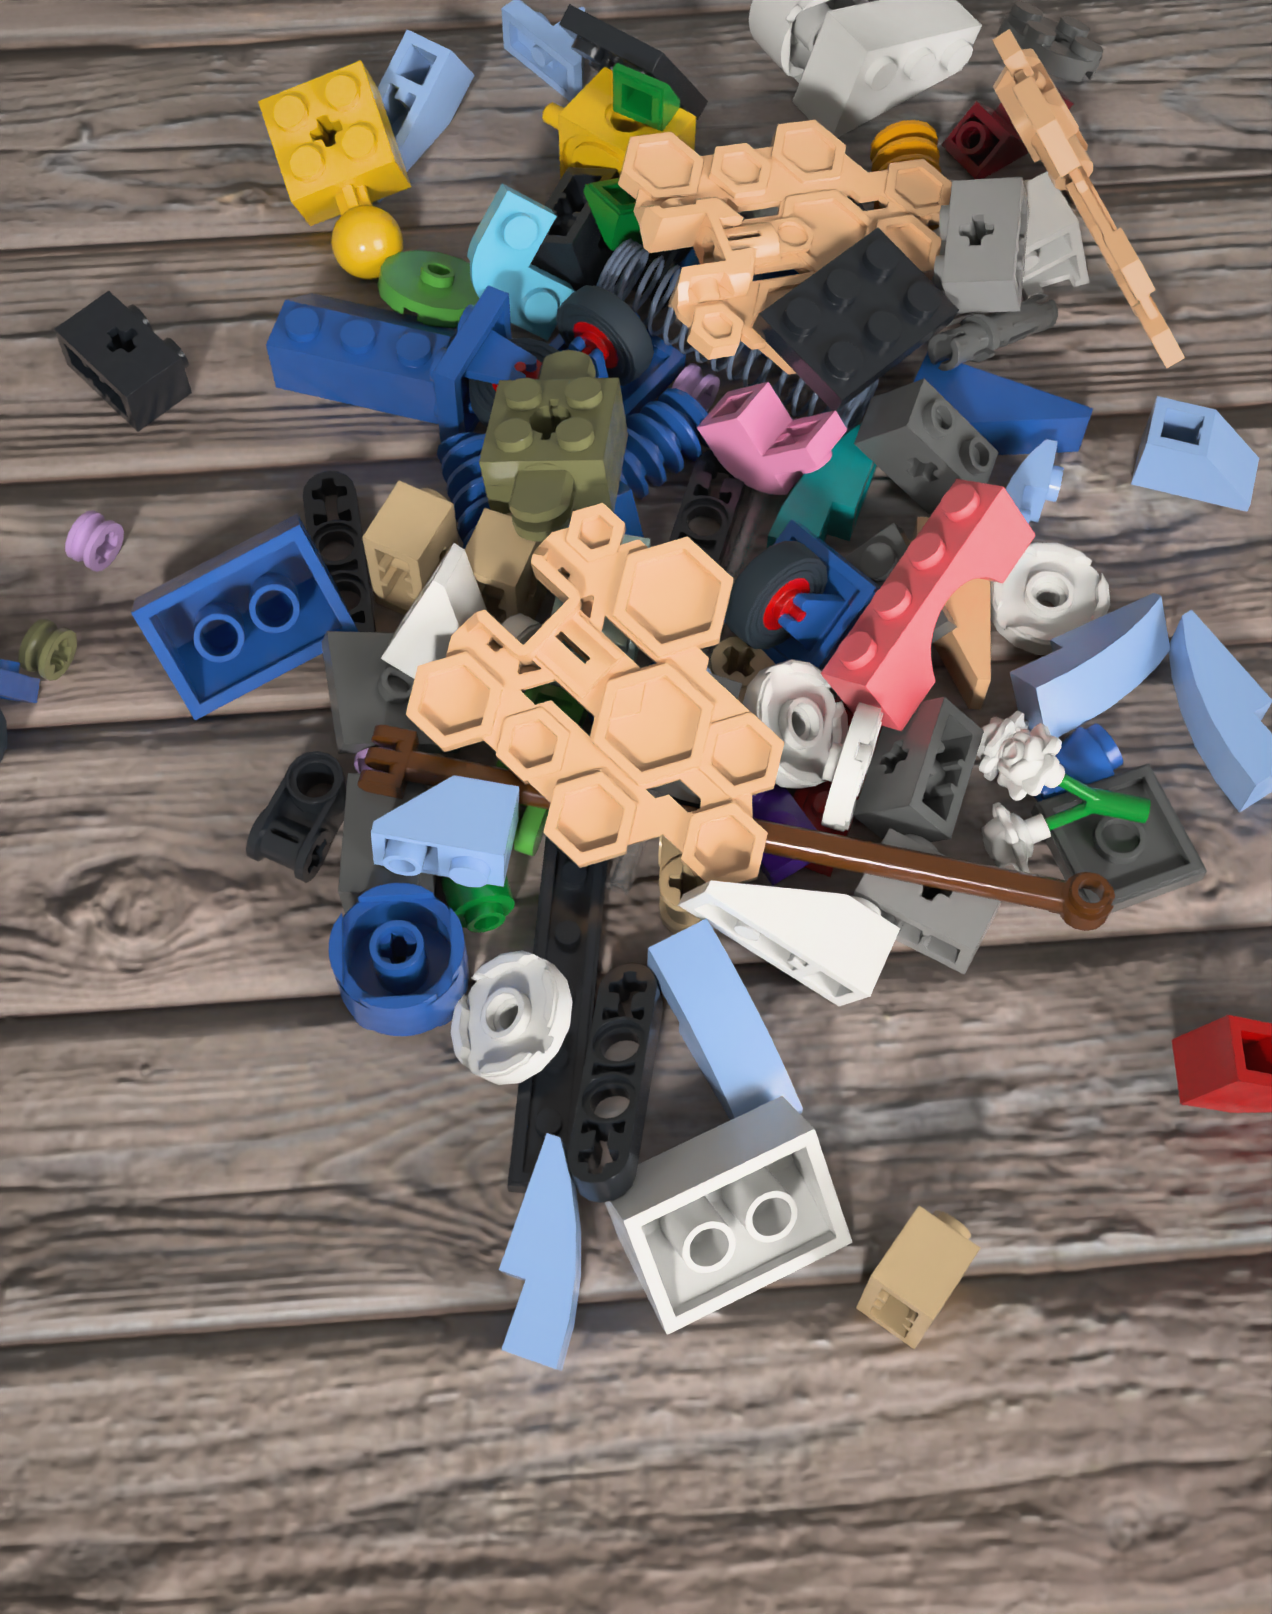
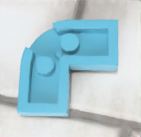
[467,183,575,341]

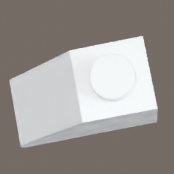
[381,543,487,679]

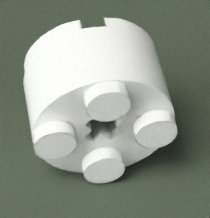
[749,0,869,83]

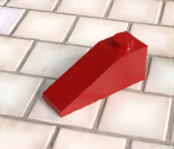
[1171,1015,1272,1113]

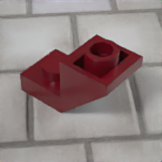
[941,87,1074,179]

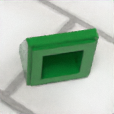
[613,63,680,132]
[584,178,643,251]

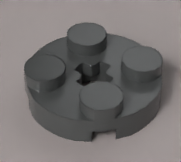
[996,1,1104,82]

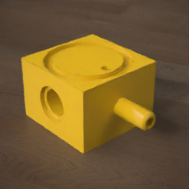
[542,66,696,180]

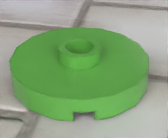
[377,250,479,328]

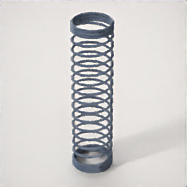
[597,239,879,438]

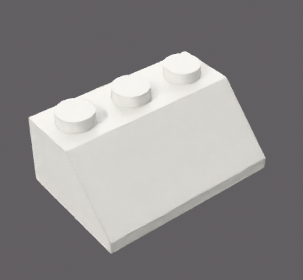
[605,1096,853,1335]

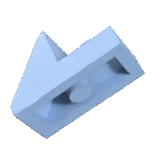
[501,0,585,101]

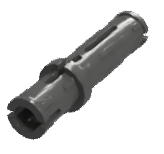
[928,294,1058,371]

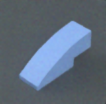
[1010,593,1170,738]
[1169,610,1272,813]
[647,918,803,1120]
[499,1133,581,1371]

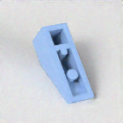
[377,30,474,203]

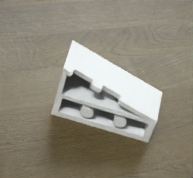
[792,0,982,138]
[931,171,1090,327]

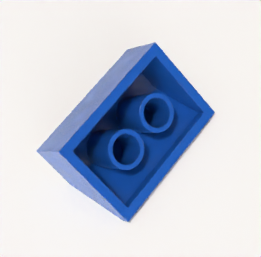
[266,293,458,424]
[131,513,359,720]

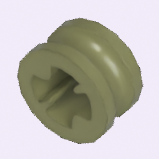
[18,619,77,681]

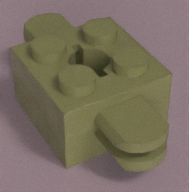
[479,350,628,542]

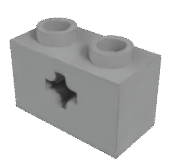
[934,177,1029,314]
[854,828,1002,975]

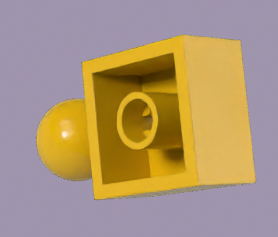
[258,60,411,279]

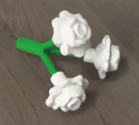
[977,710,1151,873]

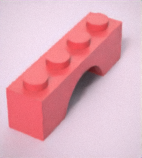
[820,479,1036,731]

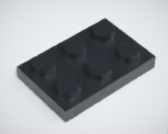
[559,4,708,120]
[752,228,959,411]

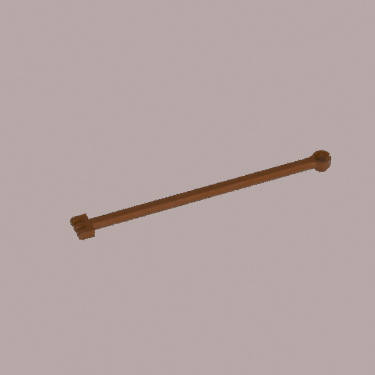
[357,725,1115,931]

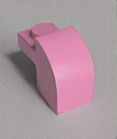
[697,382,847,495]

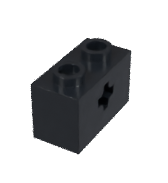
[531,167,620,291]
[54,291,192,432]

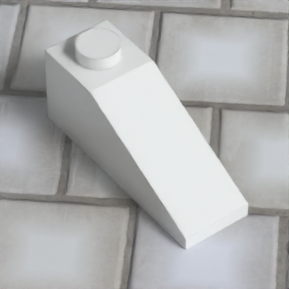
[678,880,900,1006]

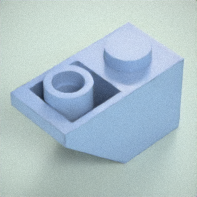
[1131,396,1259,512]
[371,775,519,887]

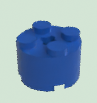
[328,883,470,1036]

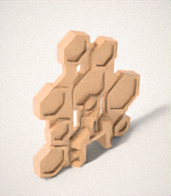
[992,29,1185,368]
[618,120,952,375]
[406,503,784,884]

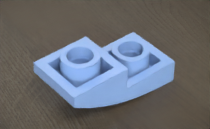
[1005,439,1064,524]

